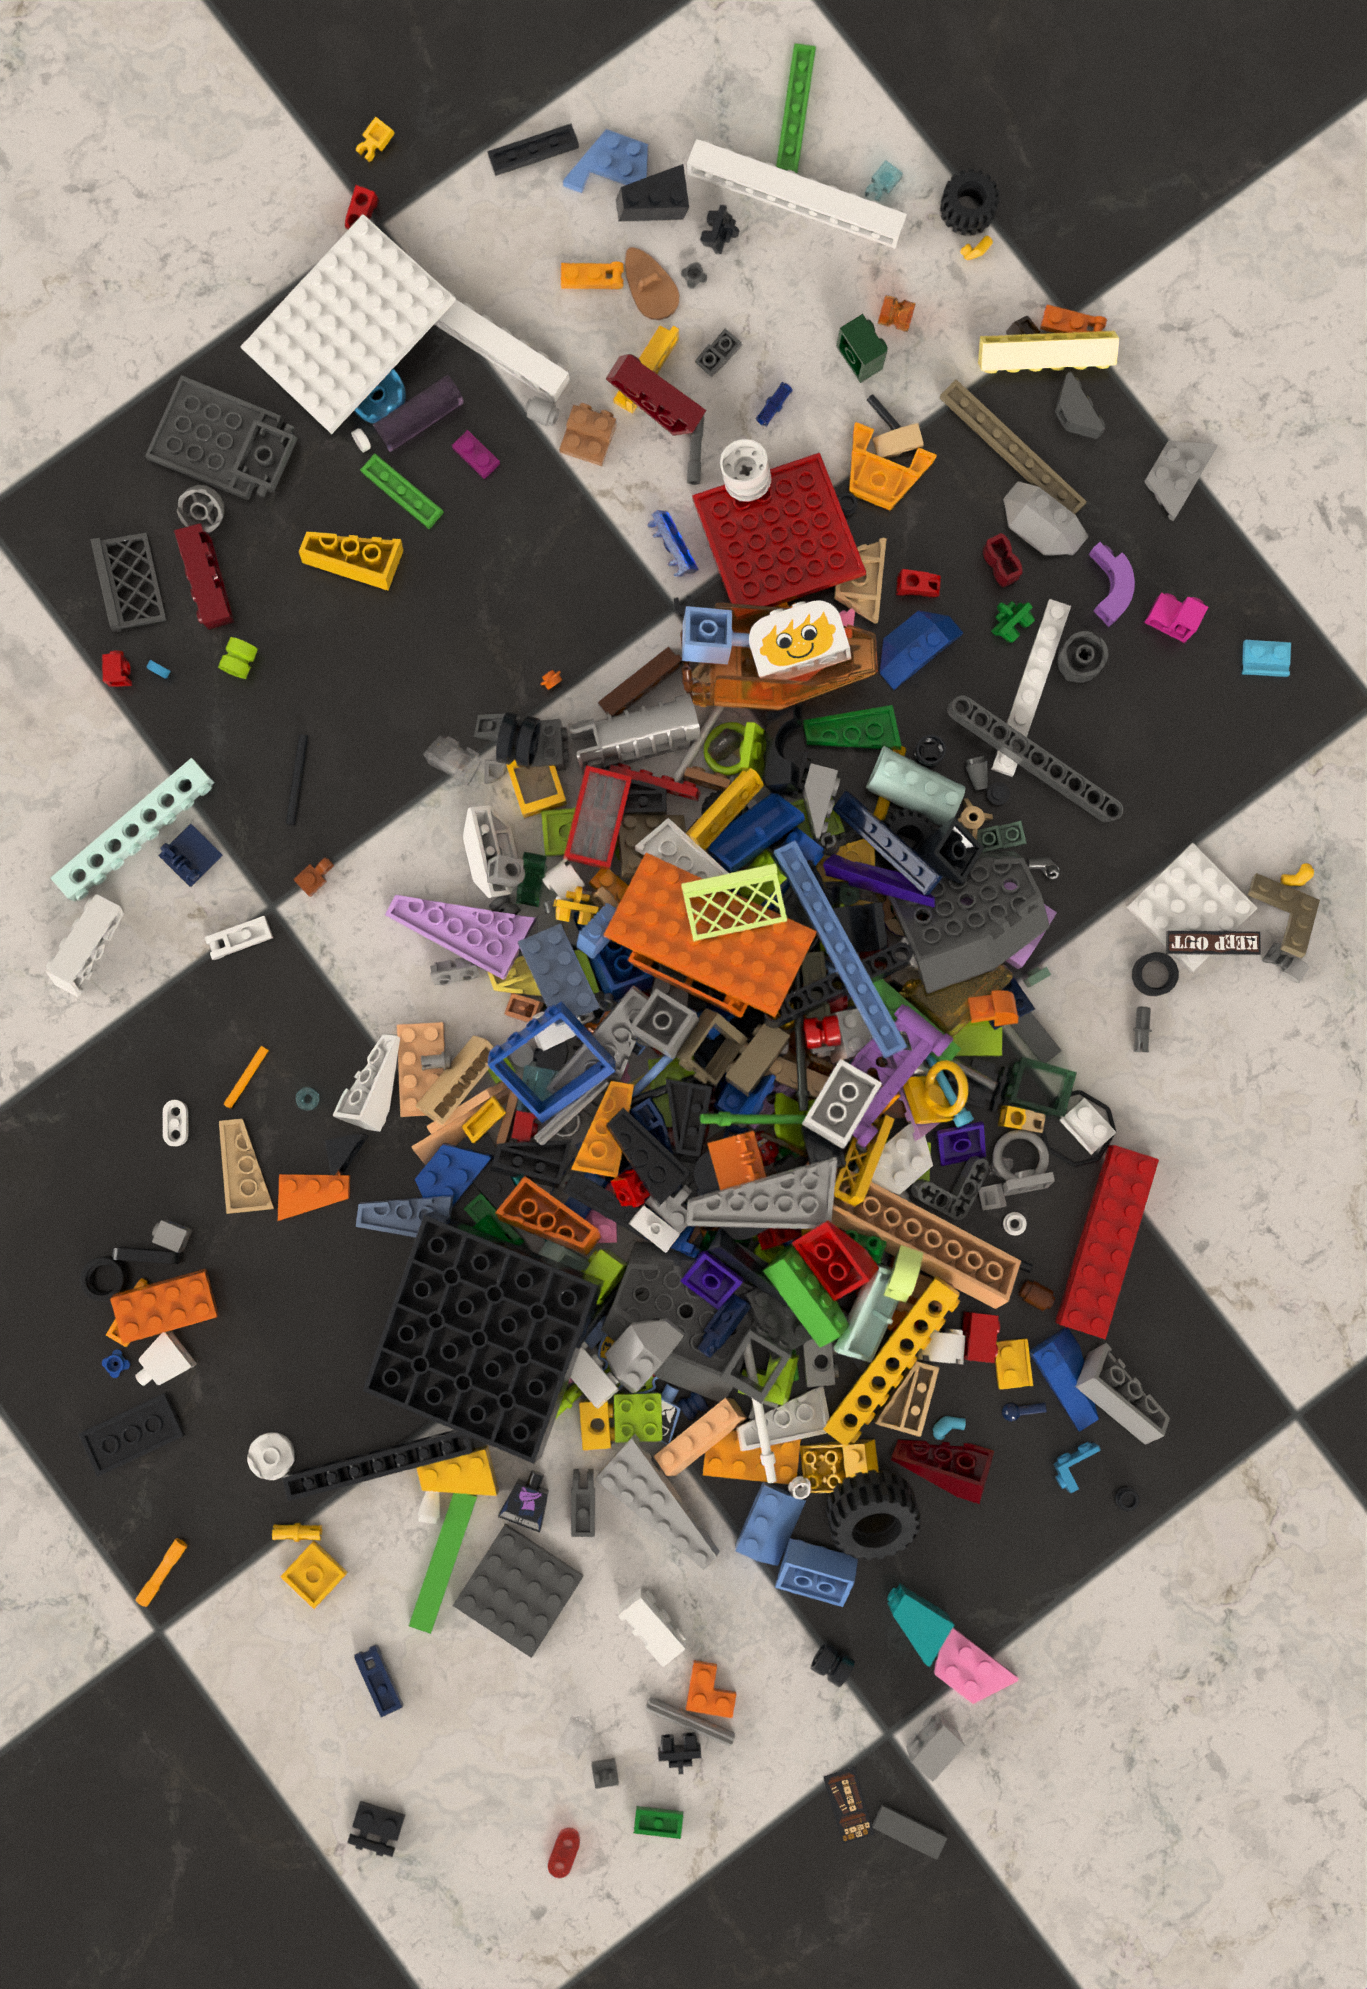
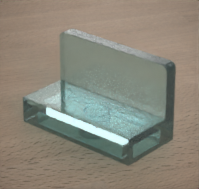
[517,1065,556,1113]

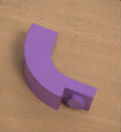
[1089,542,1135,627]

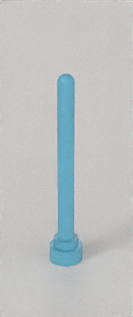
[926,1054,974,1128]

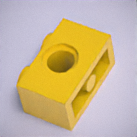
[579,1399,615,1450]

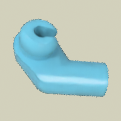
[933,1416,966,1440]

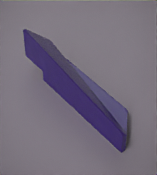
[823,854,935,907]

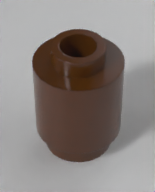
[1018,1279,1055,1311]

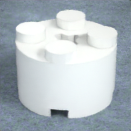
[542,859,592,911]
[916,1327,966,1364]

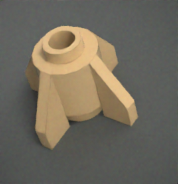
[957,798,993,840]

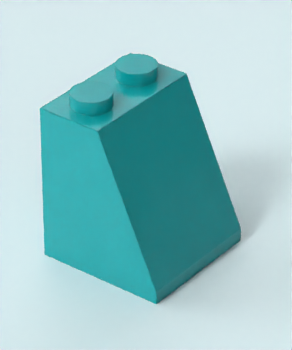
[887,1584,954,1667]

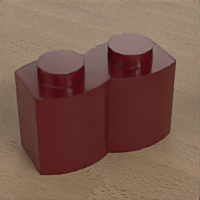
[983,533,1022,588]

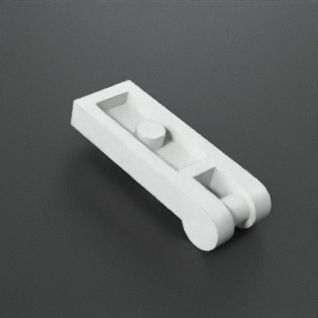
[205,916,273,960]

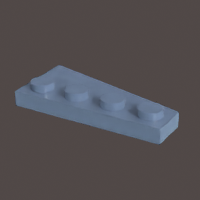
[356,1195,454,1237]

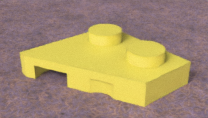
[487,956,542,997]

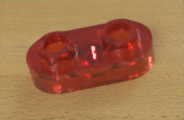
[548,1827,580,1878]

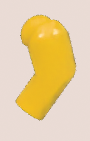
[960,236,993,260]
[1280,863,1314,887]

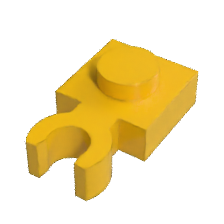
[356,117,395,162]

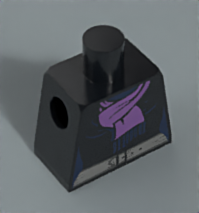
[498,1470,549,1533]

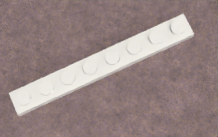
[991,599,1071,777]

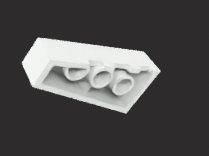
[46,894,124,997]

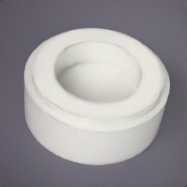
[351,428,371,453]

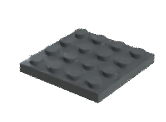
[453,1523,584,1658]

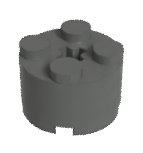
[1057,631,1108,683]

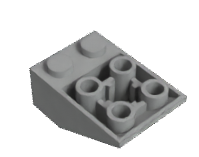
[802,763,841,843]

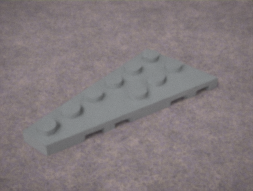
[546,985,649,1123]
[686,1157,837,1229]
[595,1434,720,1570]

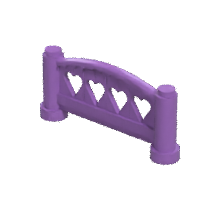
[850,1004,954,1148]

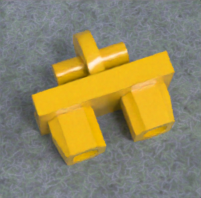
[553,886,599,925]

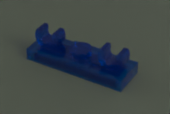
[647,510,699,577]

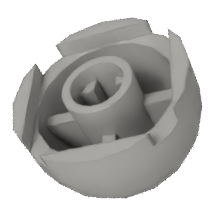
[177,485,225,532]

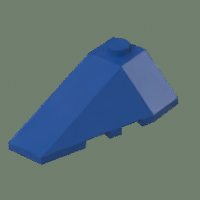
[1029,1327,1099,1432]

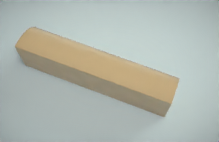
[415,1035,493,1125]

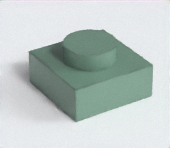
[1023,967,1051,988]

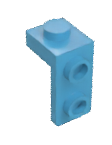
[1053,1442,1101,1493]

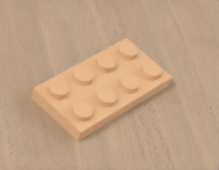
[397,1022,445,1117]

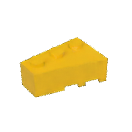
[417,1445,499,1496]

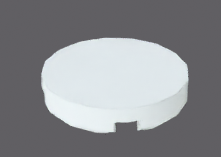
[247,1432,295,1480]

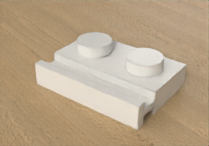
[1059,1098,1117,1155]

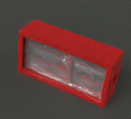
[563,765,632,870]

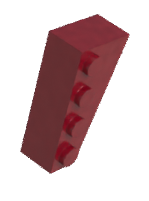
[605,354,706,436]
[174,523,235,630]

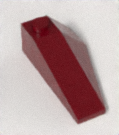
[891,1440,994,1504]

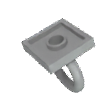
[993,1130,1055,1196]

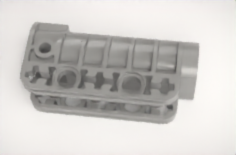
[568,693,701,774]

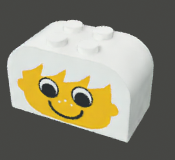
[749,601,851,687]

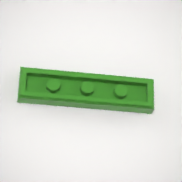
[360,454,444,529]

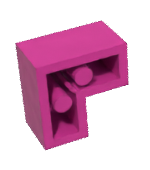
[1144,593,1208,643]

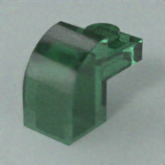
[516,852,547,907]

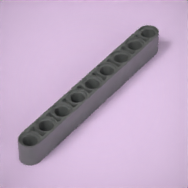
[947,695,1123,823]

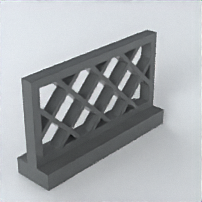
[90,533,166,633]

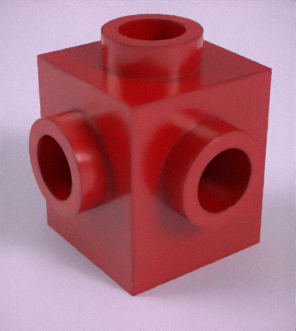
[610,1169,650,1207]

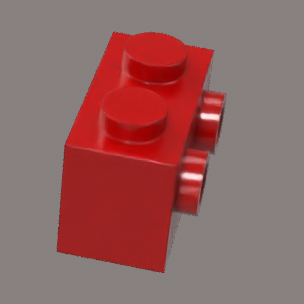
[962,1312,1000,1363]

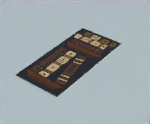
[823,1767,874,1844]

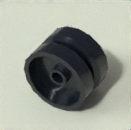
[496,712,541,769]

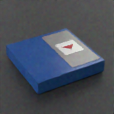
[550,1158,609,1219]

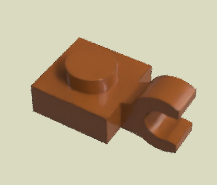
[293,858,334,897]

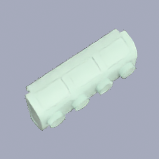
[866,746,965,826]
[833,1264,899,1362]

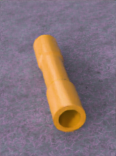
[135,1538,188,1607]

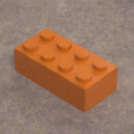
[110,1269,218,1344]

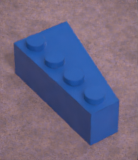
[573,910,654,1001]

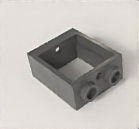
[720,1325,792,1404]

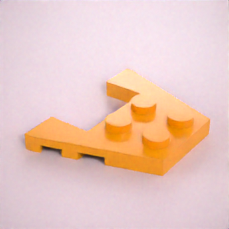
[849,422,937,511]

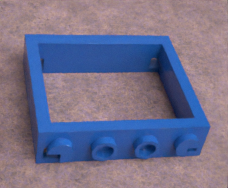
[488,1001,616,1123]

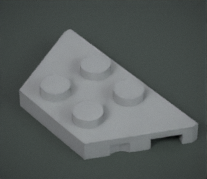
[1144,441,1218,521]

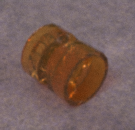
[878,295,916,332]

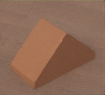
[504,993,544,1023]

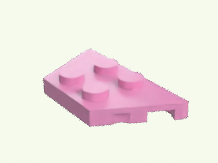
[934,1627,1018,1704]

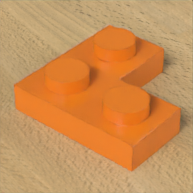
[686,1660,736,1718]

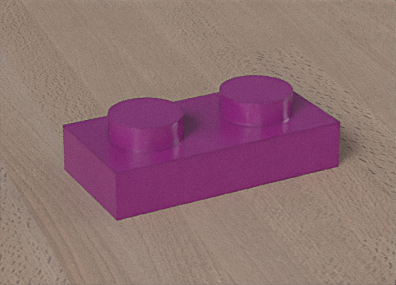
[452,430,500,479]

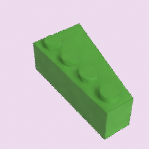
[763,1243,849,1348]

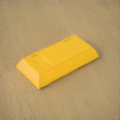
[462,1095,506,1144]

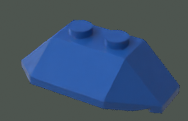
[879,610,964,690]

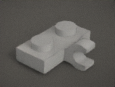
[645,1185,693,1234]

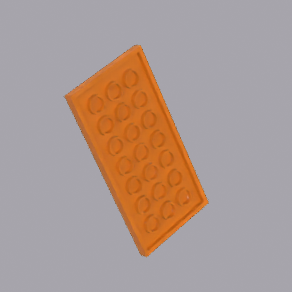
[604,853,817,1017]

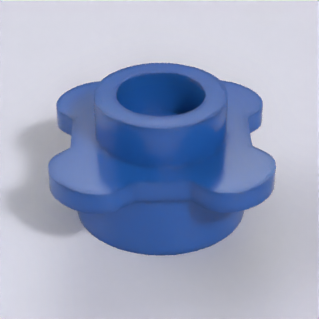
[102,1349,130,1378]

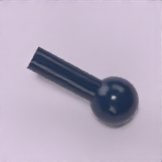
[1002,1403,1047,1422]

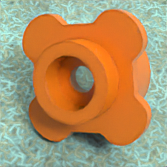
[540,669,563,690]

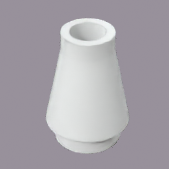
[417,1491,440,1524]

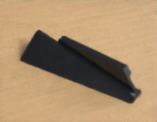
[708,1229,792,1310]

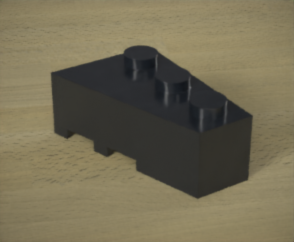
[616,164,689,222]
[596,767,667,818]

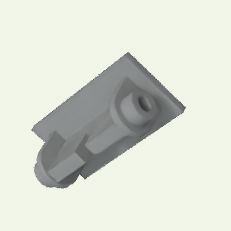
[430,958,480,986]

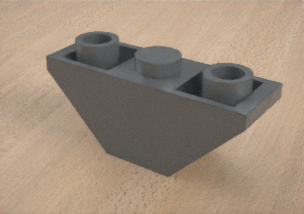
[1055,372,1105,439]

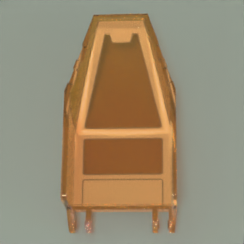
[692,603,878,711]

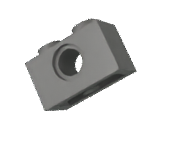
[802,1339,839,1387]

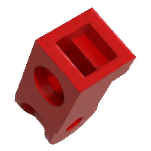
[345,185,379,230]
[896,569,941,597]
[757,1228,802,1250]

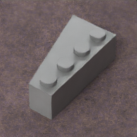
[1076,1343,1170,1445]

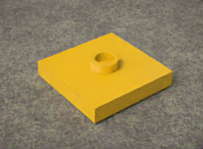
[280,1540,348,1609]

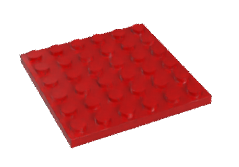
[692,452,866,619]

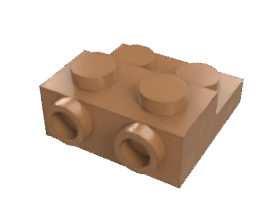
[559,403,617,466]

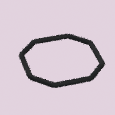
[1041,1090,1116,1167]

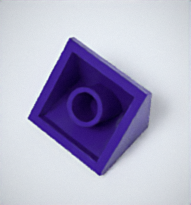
[933,1121,986,1166]
[681,1251,744,1310]

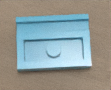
[1242,640,1291,677]

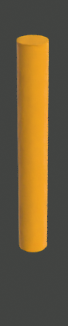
[224,1046,269,1109]

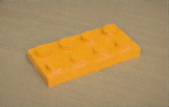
[703,1429,801,1484]

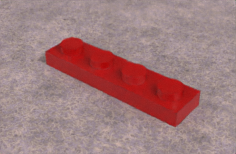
[609,763,701,802]

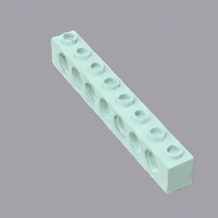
[51,758,215,901]

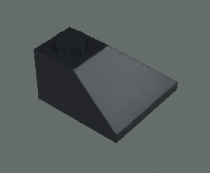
[917,818,984,884]

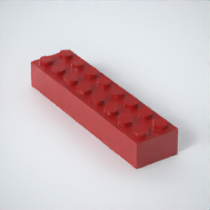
[1055,1145,1159,1339]

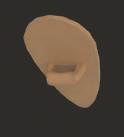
[625,247,679,320]

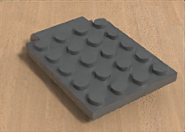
[145,375,298,501]

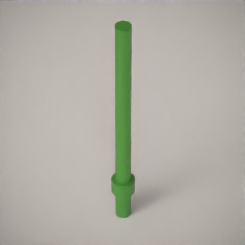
[700,1112,807,1126]

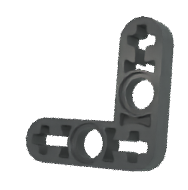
[911,1156,989,1220]

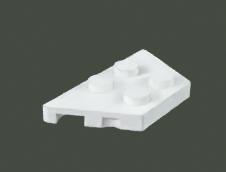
[853,1122,933,1196]

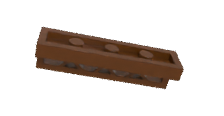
[598,646,683,717]

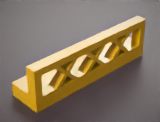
[613,325,679,414]
[685,768,764,851]
[834,1115,894,1206]

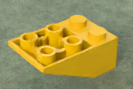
[800,1439,879,1493]

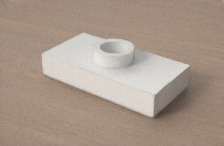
[628,1205,680,1253]

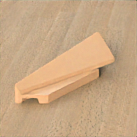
[411,1081,511,1166]

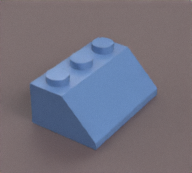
[735,1482,806,1566]
[775,1538,858,1607]

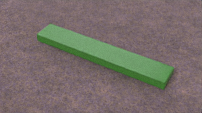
[776,43,816,173]
[409,1493,477,1634]

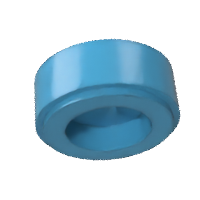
[146,660,171,679]

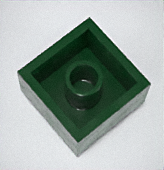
[836,314,888,383]

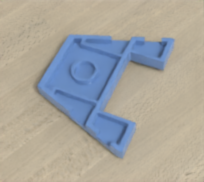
[563,129,648,193]

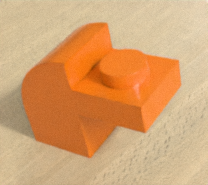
[968,990,1018,1027]

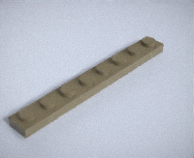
[940,379,1087,514]

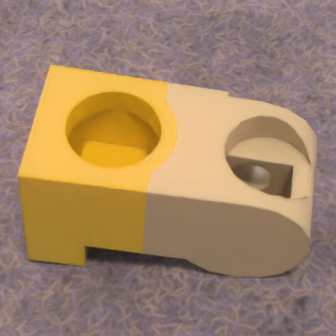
[998,1106,1046,1133]

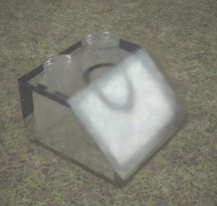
[423,736,482,786]

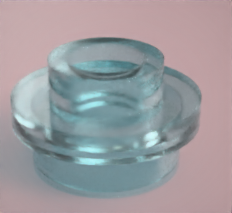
[296,1087,319,1110]

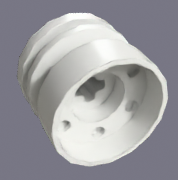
[720,439,772,502]

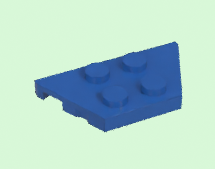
[415,1143,493,1208]

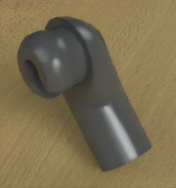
[1027,857,1060,880]

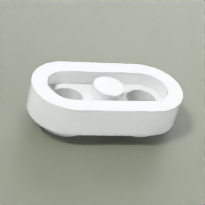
[163,1100,188,1146]

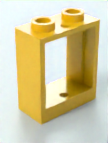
[506,759,567,819]

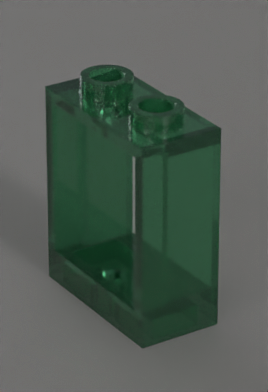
[1005,1057,1077,1118]

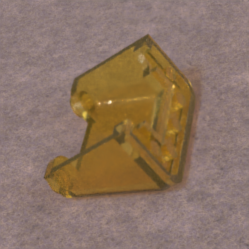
[899,963,1013,1037]

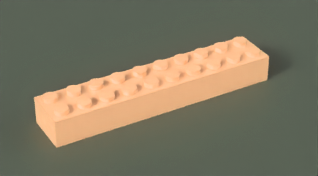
[806,1162,1021,1309]

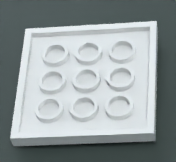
[1127,843,1258,972]

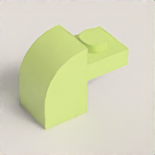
[884,1245,924,1303]

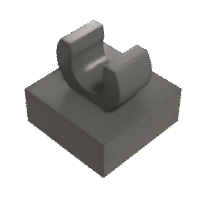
[591,1758,619,1789]

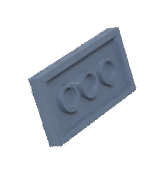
[518,923,600,1027]

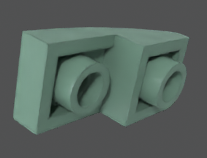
[977,821,1027,852]

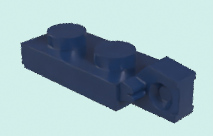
[698,1293,752,1358]

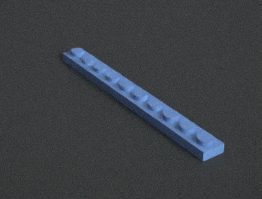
[774,841,907,1059]

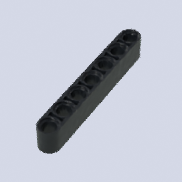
[763,942,913,1028]

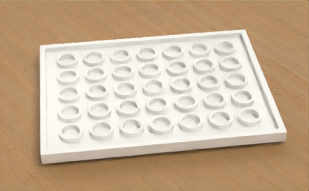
[241,214,456,434]

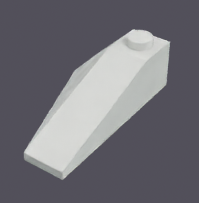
[333,1035,400,1131]

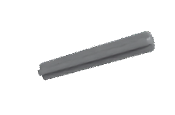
[534,1078,609,1145]
[646,1697,735,1746]

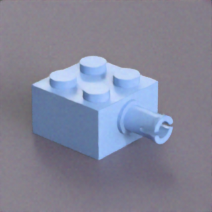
[682,606,750,665]

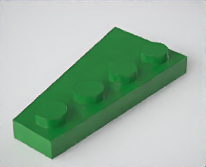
[803,705,902,750]

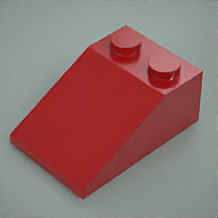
[792,1220,879,1301]

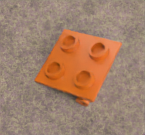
[707,1131,767,1190]

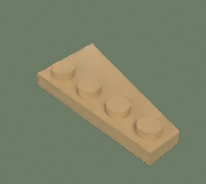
[219,1119,274,1214]

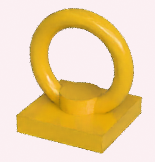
[903,1060,968,1124]

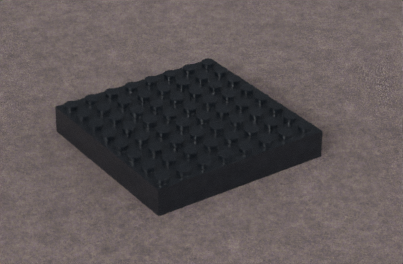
[363,1212,605,1464]

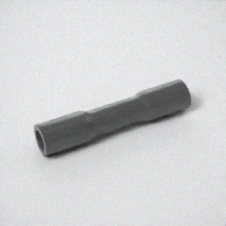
[687,416,704,485]

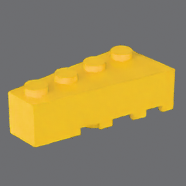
[299,532,403,590]

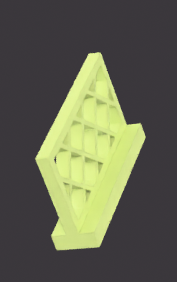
[681,864,787,941]

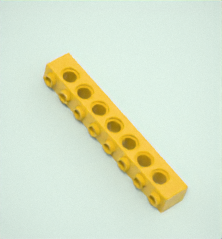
[823,1275,960,1447]

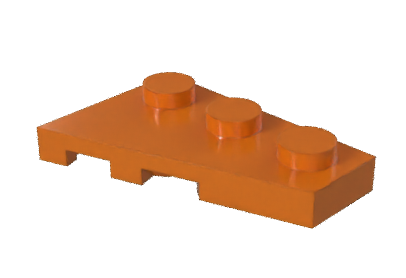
[278,1174,350,1221]

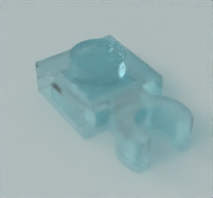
[865,160,903,202]

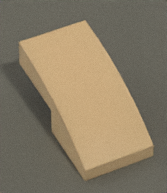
[873,423,924,459]

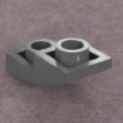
[694,328,743,377]

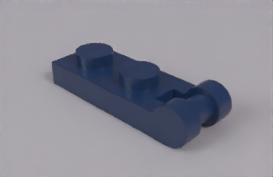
[354,1644,404,1718]

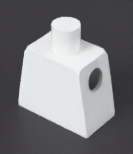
[135,1331,197,1386]

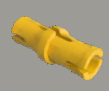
[272,1523,322,1542]

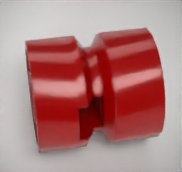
[804,1015,841,1049]

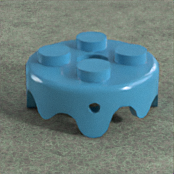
[354,369,406,424]

